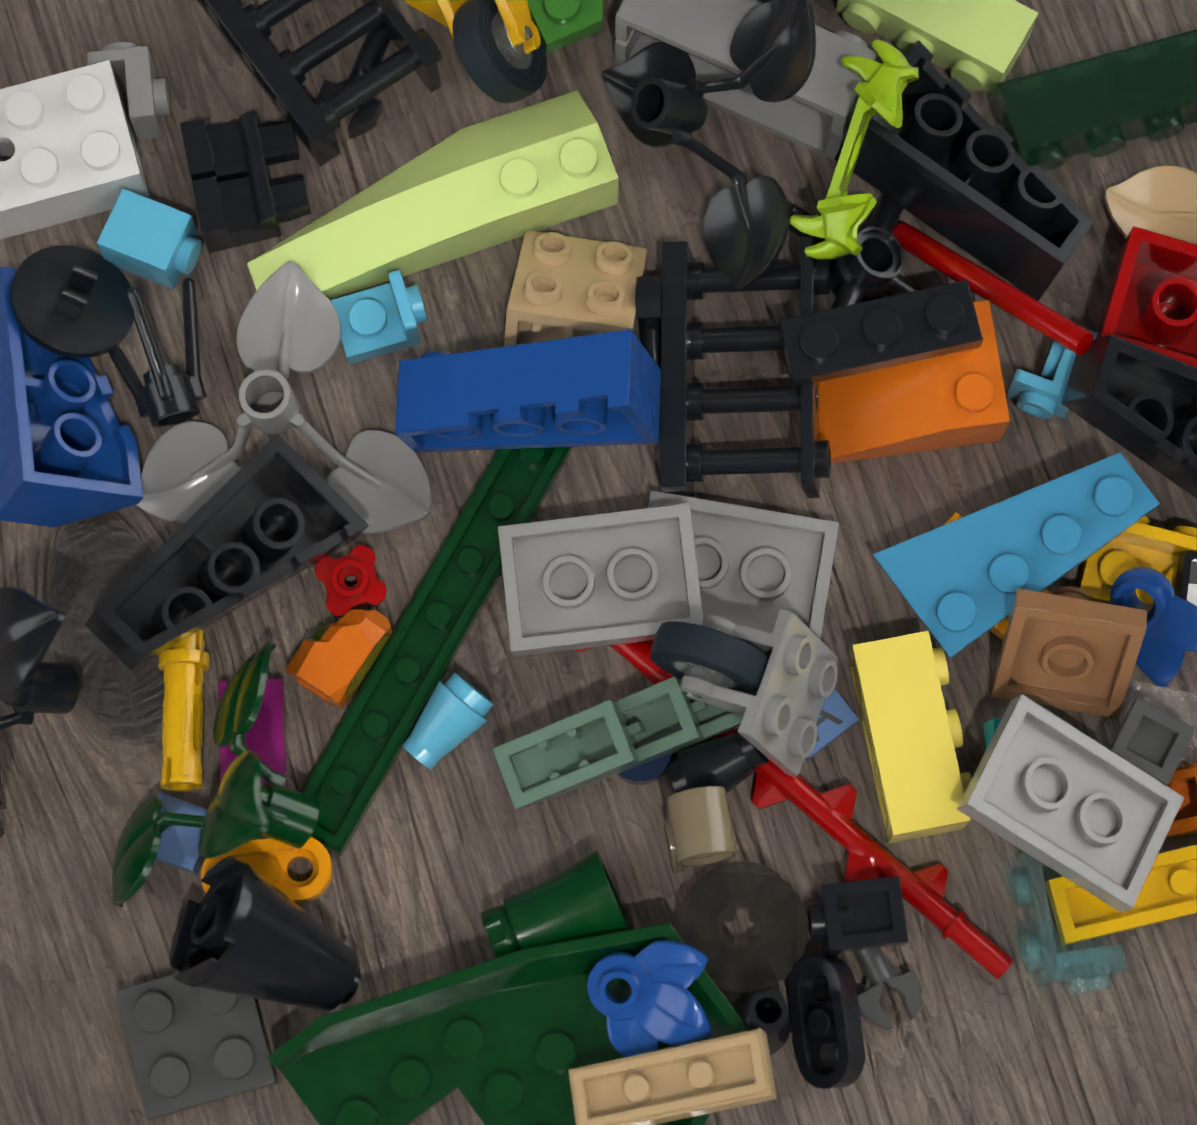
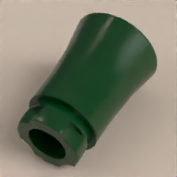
[481,850,631,958]

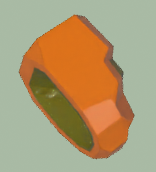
[285,609,393,710]

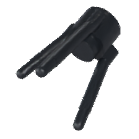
[108,278,207,427]

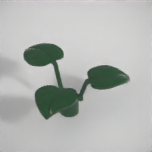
[112,641,320,907]

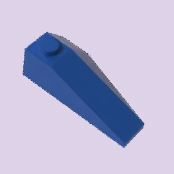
[0,267,143,527]

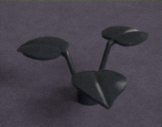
[601,0,816,289]
[0,587,79,784]

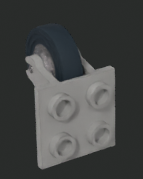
[650,609,839,777]

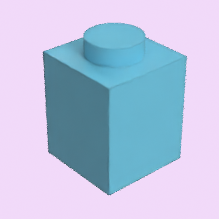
[97,188,202,290]

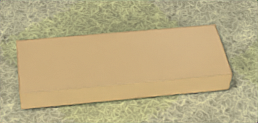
[569,1029,777,1125]

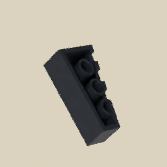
[834,40,1094,301]
[1061,335,1197,499]
[85,434,369,670]

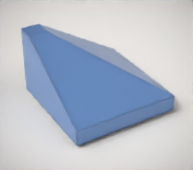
[156,792,208,876]

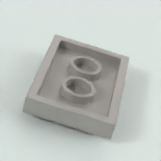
[648,490,839,639]
[498,503,704,657]
[957,694,1184,912]

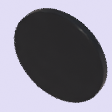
[10,246,134,358]

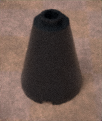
[169,857,361,1011]

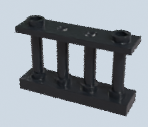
[196,0,442,167]
[660,236,831,498]

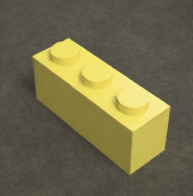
[847,631,972,844]

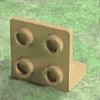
[504,230,647,347]

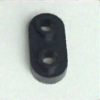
[788,956,865,1089]

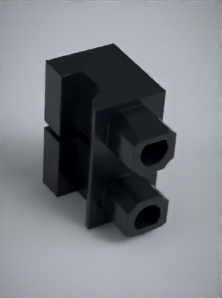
[180,111,311,253]

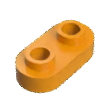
[201,837,334,904]

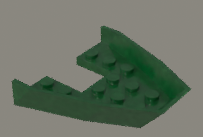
[267,923,750,1125]

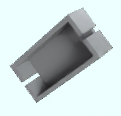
[615,0,877,162]

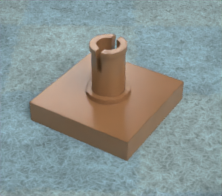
[991,586,1147,719]

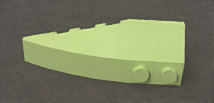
[247,90,619,300]

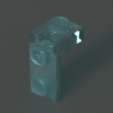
[1010,852,1126,994]

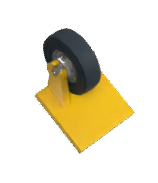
[402,0,547,104]

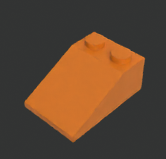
[819,300,1010,464]

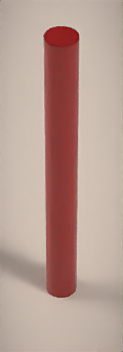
[892,222,1094,356]

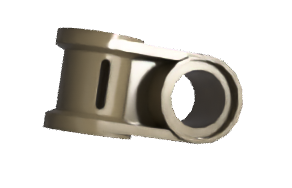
[663,786,738,874]

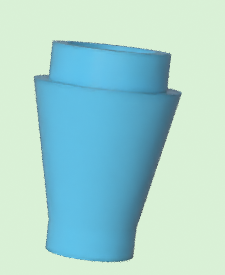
[402,672,494,770]

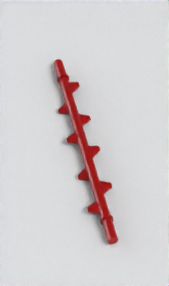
[575,640,1014,980]

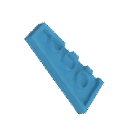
[873,452,1160,659]

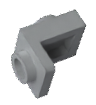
[87,42,171,140]

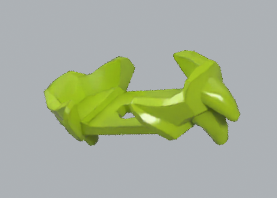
[789,39,919,259]

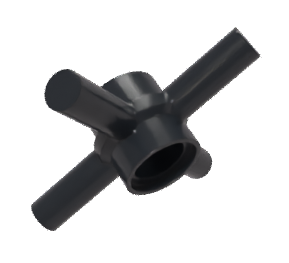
[788,194,922,309]

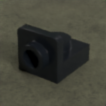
[807,876,909,956]

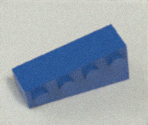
[395,329,661,452]

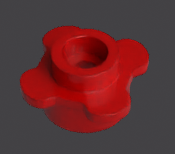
[315,545,387,617]

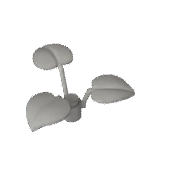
[136,261,432,534]

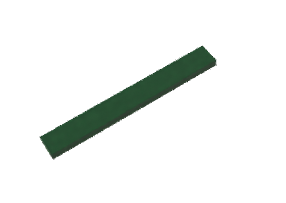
[301,447,574,857]

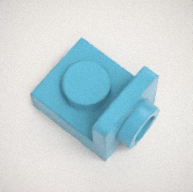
[330,270,427,365]
[1006,328,1098,419]

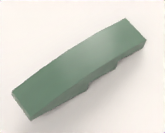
[492,676,743,810]

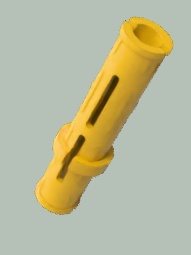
[158,629,210,791]

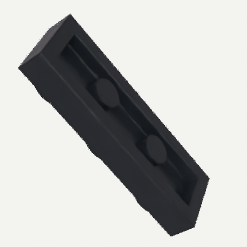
[778,280,983,388]

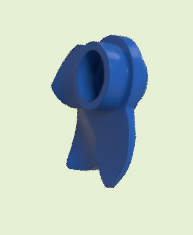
[1107,567,1197,688]
[587,940,711,1058]

